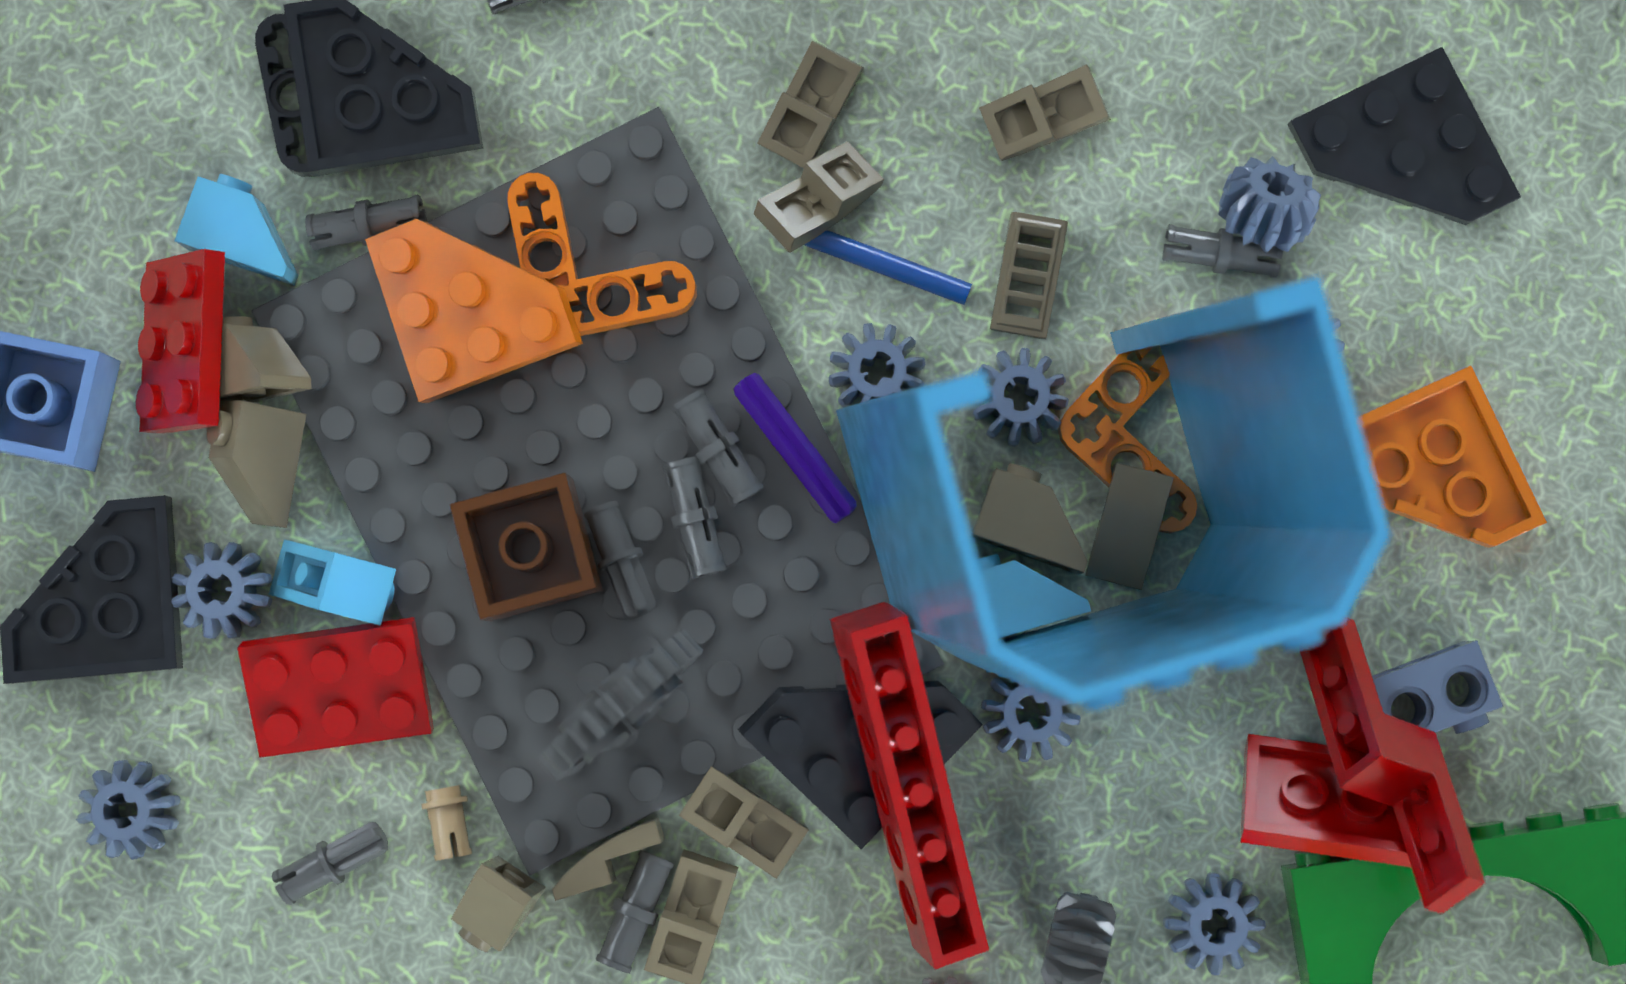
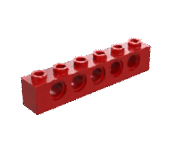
[830,601,989,970]

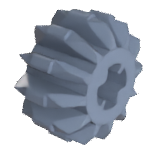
[1218,156,1321,253]
[829,323,926,408]
[972,348,1069,447]
[171,542,272,639]
[981,678,1081,762]
[76,760,181,859]
[1163,872,1266,975]

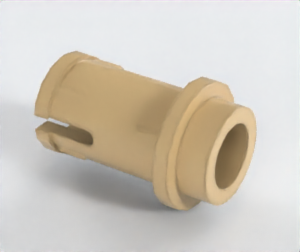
[421,785,472,861]

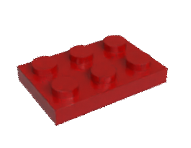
[136,249,225,433]
[237,617,434,758]
[1240,734,1411,867]

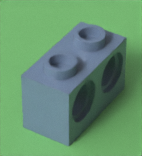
[1372,640,1503,734]

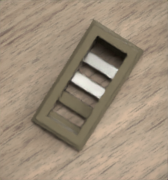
[990,212,1068,339]

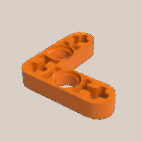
[508,173,697,336]
[1058,346,1197,534]

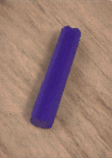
[733,373,857,523]

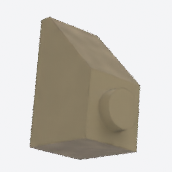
[220,316,312,403]
[207,401,306,528]
[971,463,1088,575]
[451,856,546,952]

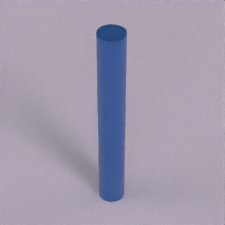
[805,230,972,305]

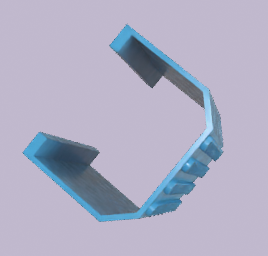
[836,276,1391,711]

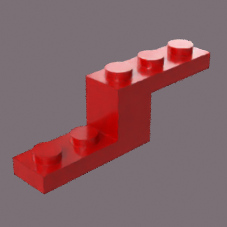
[1299,617,1485,914]

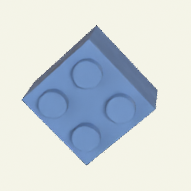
[0,331,121,472]

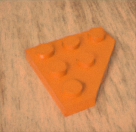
[365,219,583,403]
[1358,366,1547,548]

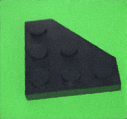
[283,0,483,177]
[1287,47,1521,225]
[0,495,183,684]
[738,681,983,850]

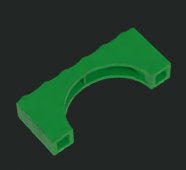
[1281,803,1626,984]

